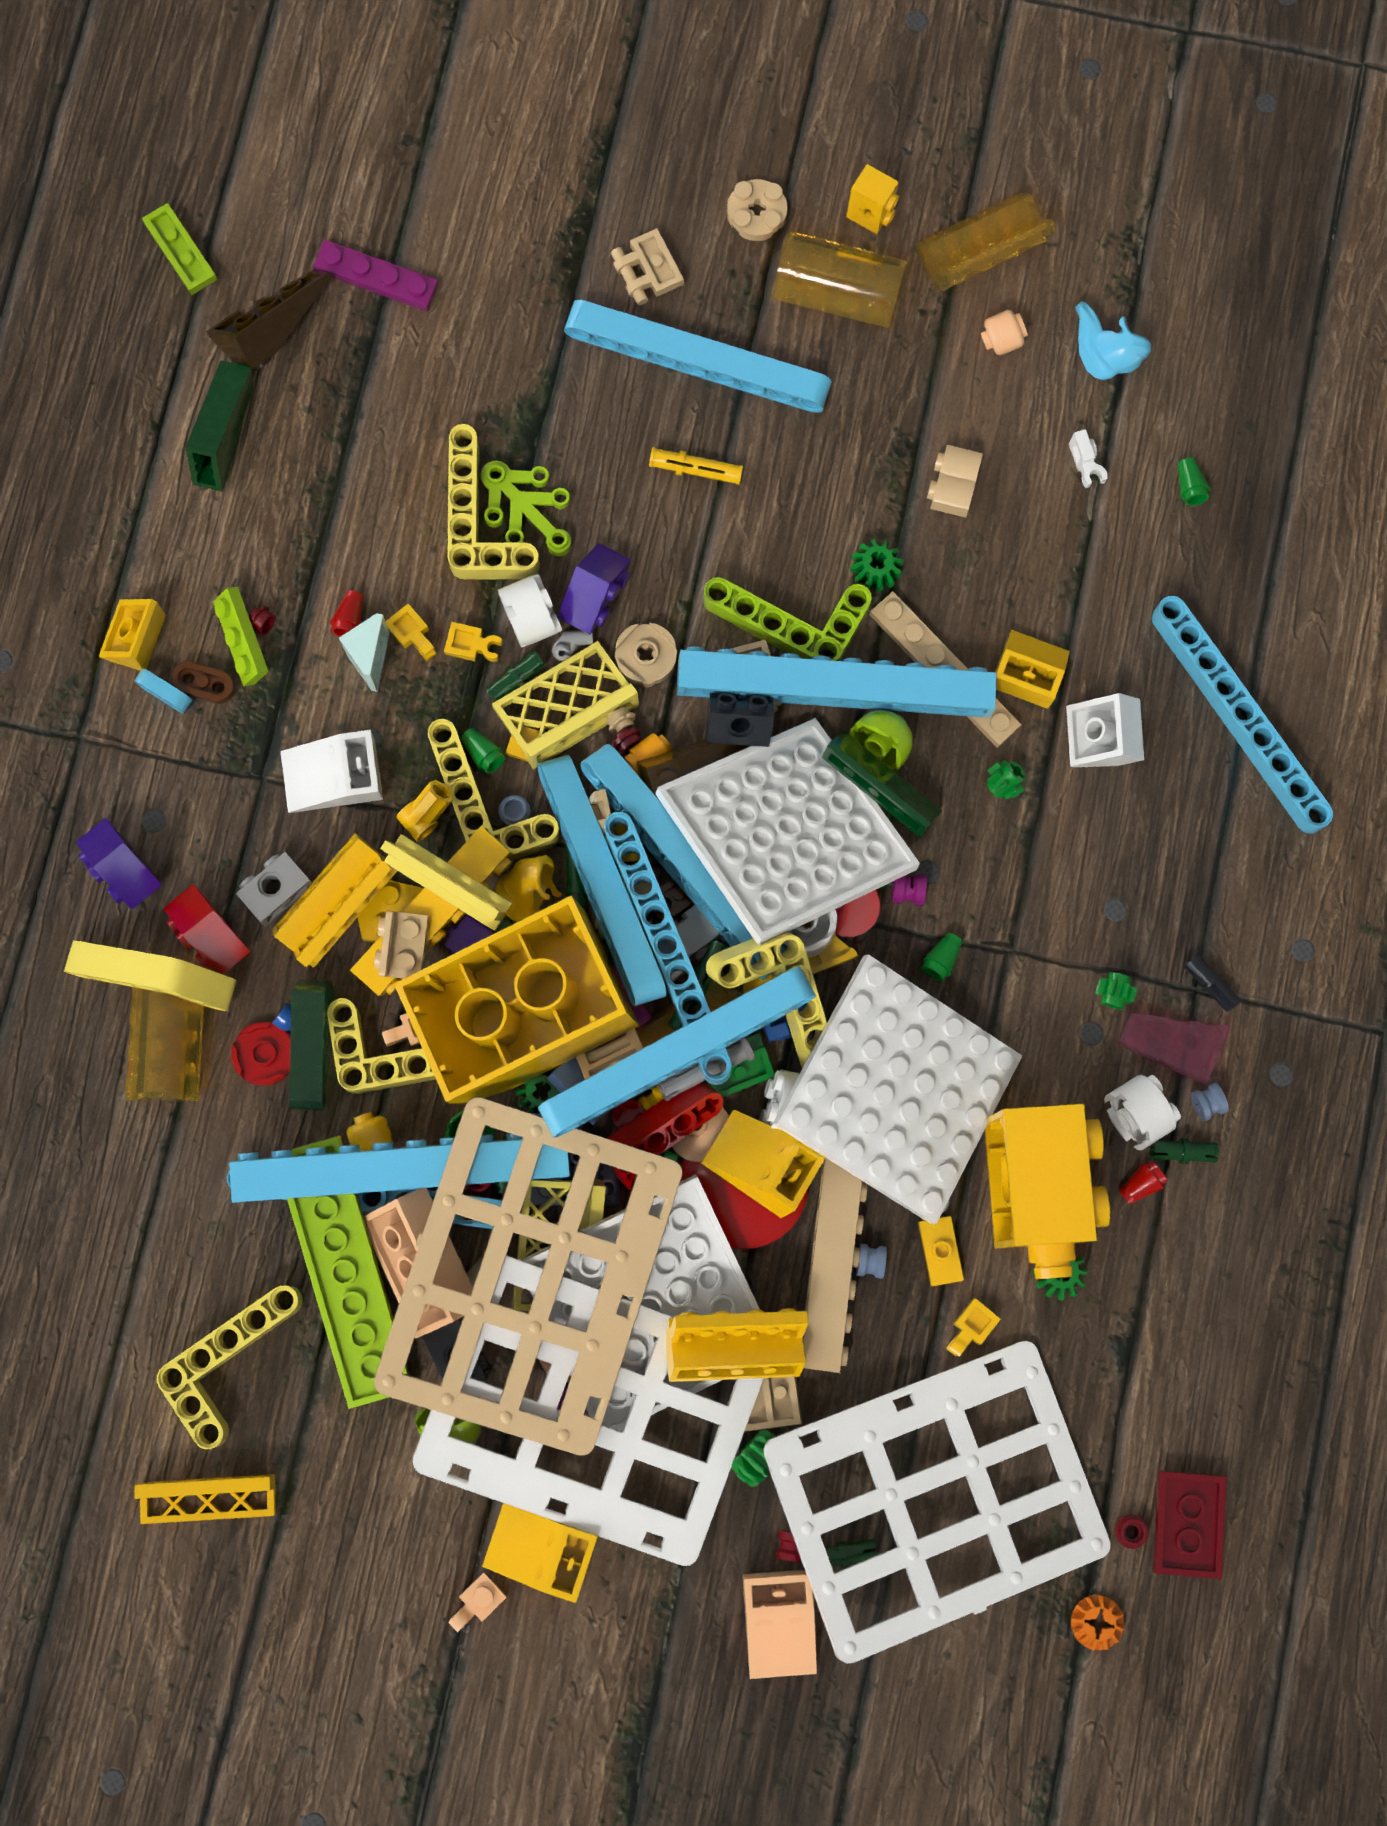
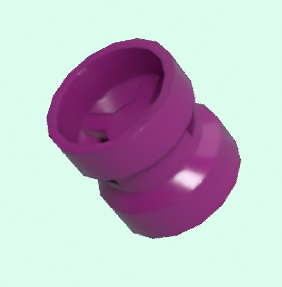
[891,874,927,906]

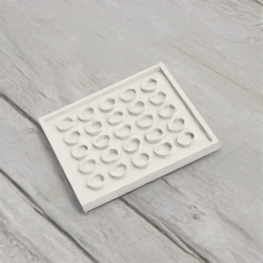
[656,718,920,945]
[773,955,1022,1224]
[521,1174,760,1431]

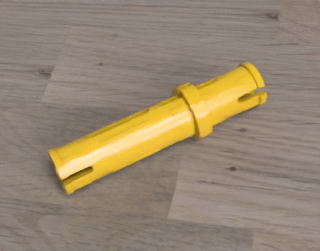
[649,447,743,485]

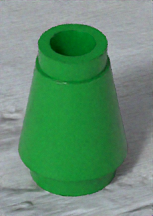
[1177,457,1211,506]
[460,728,505,774]
[921,933,963,981]

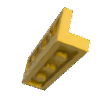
[135,1474,276,1524]

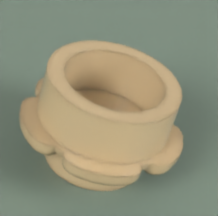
[606,707,635,733]

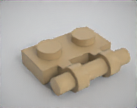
[611,228,684,305]

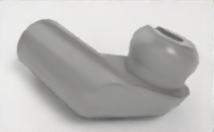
[552,630,594,661]

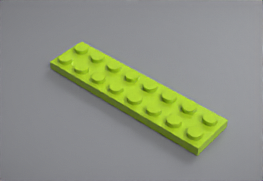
[287,1135,410,1409]

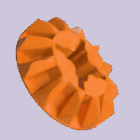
[1071,1595,1125,1651]

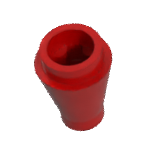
[330,590,364,637]
[1118,1160,1168,1205]

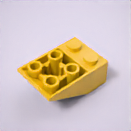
[701,1110,825,1218]
[482,1503,598,1603]

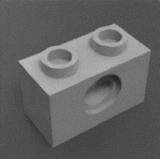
[236,852,312,927]

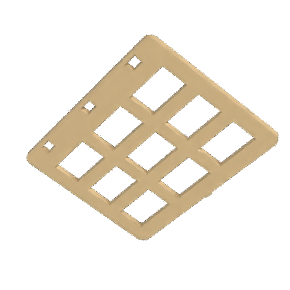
[374,1097,682,1455]

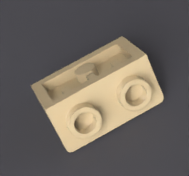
[374,911,429,979]

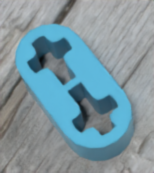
[134,668,192,714]

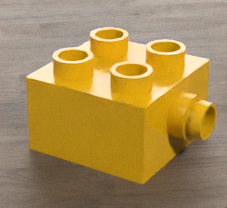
[984,1104,1110,1279]

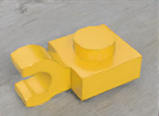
[386,604,437,661]
[945,1298,1001,1357]

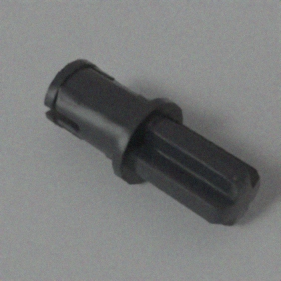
[1184,954,1240,1012]

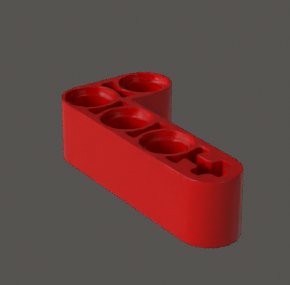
[607,1080,724,1192]

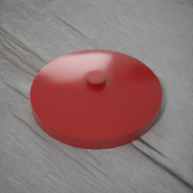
[680,1159,808,1249]

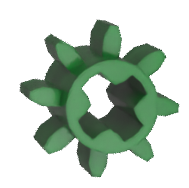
[987,760,1026,800]
[1095,972,1138,1010]

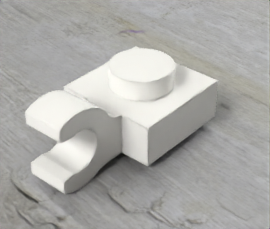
[1069,429,1107,488]

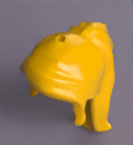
[495,855,562,923]

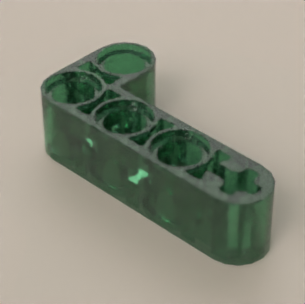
[289,979,333,1111]

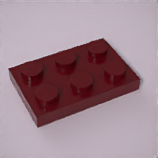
[1153,1470,1227,1579]

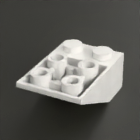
[281,730,383,813]

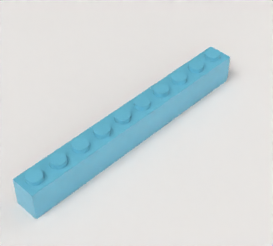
[676,647,996,718]
[229,1133,569,1203]

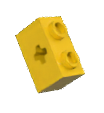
[846,164,899,234]

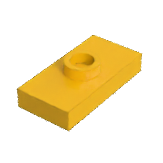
[918,1216,964,1287]

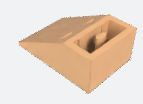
[742,1570,817,1679]

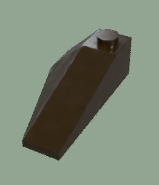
[206,270,332,370]
[636,739,750,801]

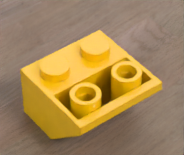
[995,629,1070,709]

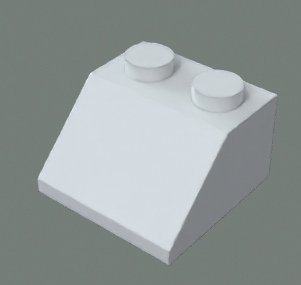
[1066,693,1144,767]

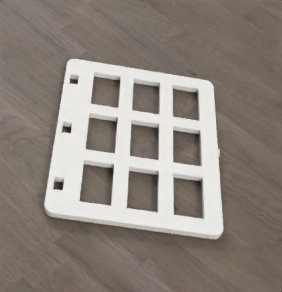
[412,1255,764,1566]
[764,1341,1111,1663]

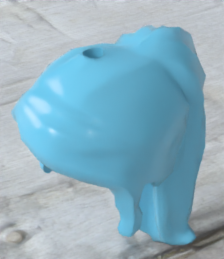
[1075,301,1151,380]

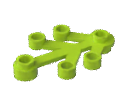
[481,461,571,556]

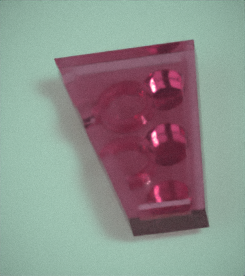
[1117,1013,1230,1085]

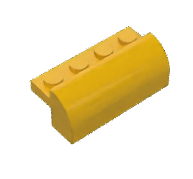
[272,833,398,968]
[666,1308,809,1382]

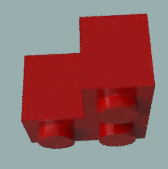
[163,884,250,975]

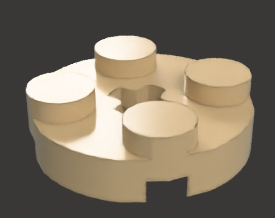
[727,179,787,241]
[615,623,677,687]

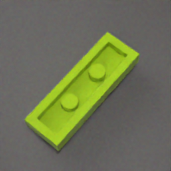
[142,203,217,295]
[213,587,269,686]

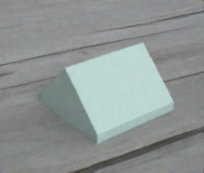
[339,613,390,692]

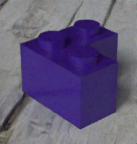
[557,543,631,634]
[76,818,162,910]

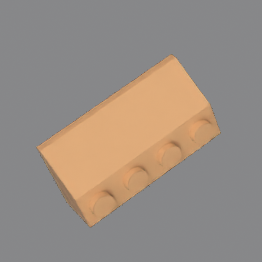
[363,1188,473,1339]

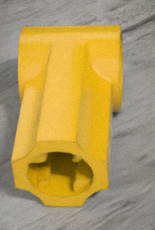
[396,780,453,842]

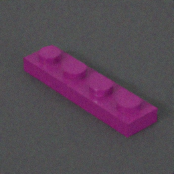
[313,239,438,312]

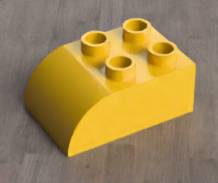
[394,896,640,1103]

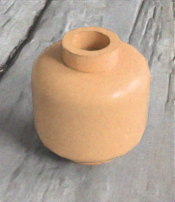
[981,310,1028,356]

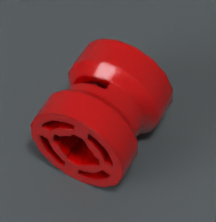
[612,1100,644,1130]

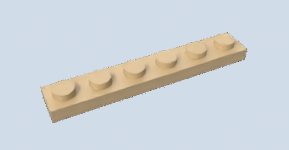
[869,591,1021,748]

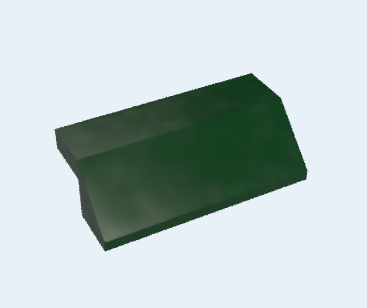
[822,731,942,838]

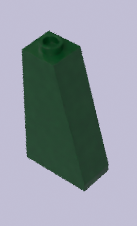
[186,360,253,492]

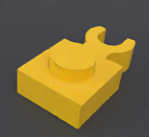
[444,622,503,662]

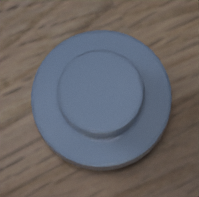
[499,795,530,826]

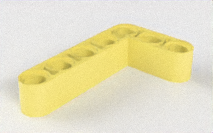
[448,424,540,579]
[428,719,560,861]
[706,932,827,1069]
[64,940,237,1011]
[327,998,436,1094]
[157,1286,303,1449]

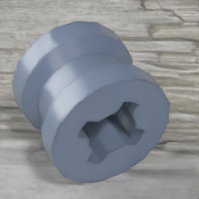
[1190,1082,1229,1122]
[856,1243,887,1279]

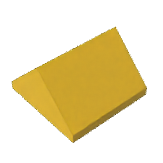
[99,599,166,671]

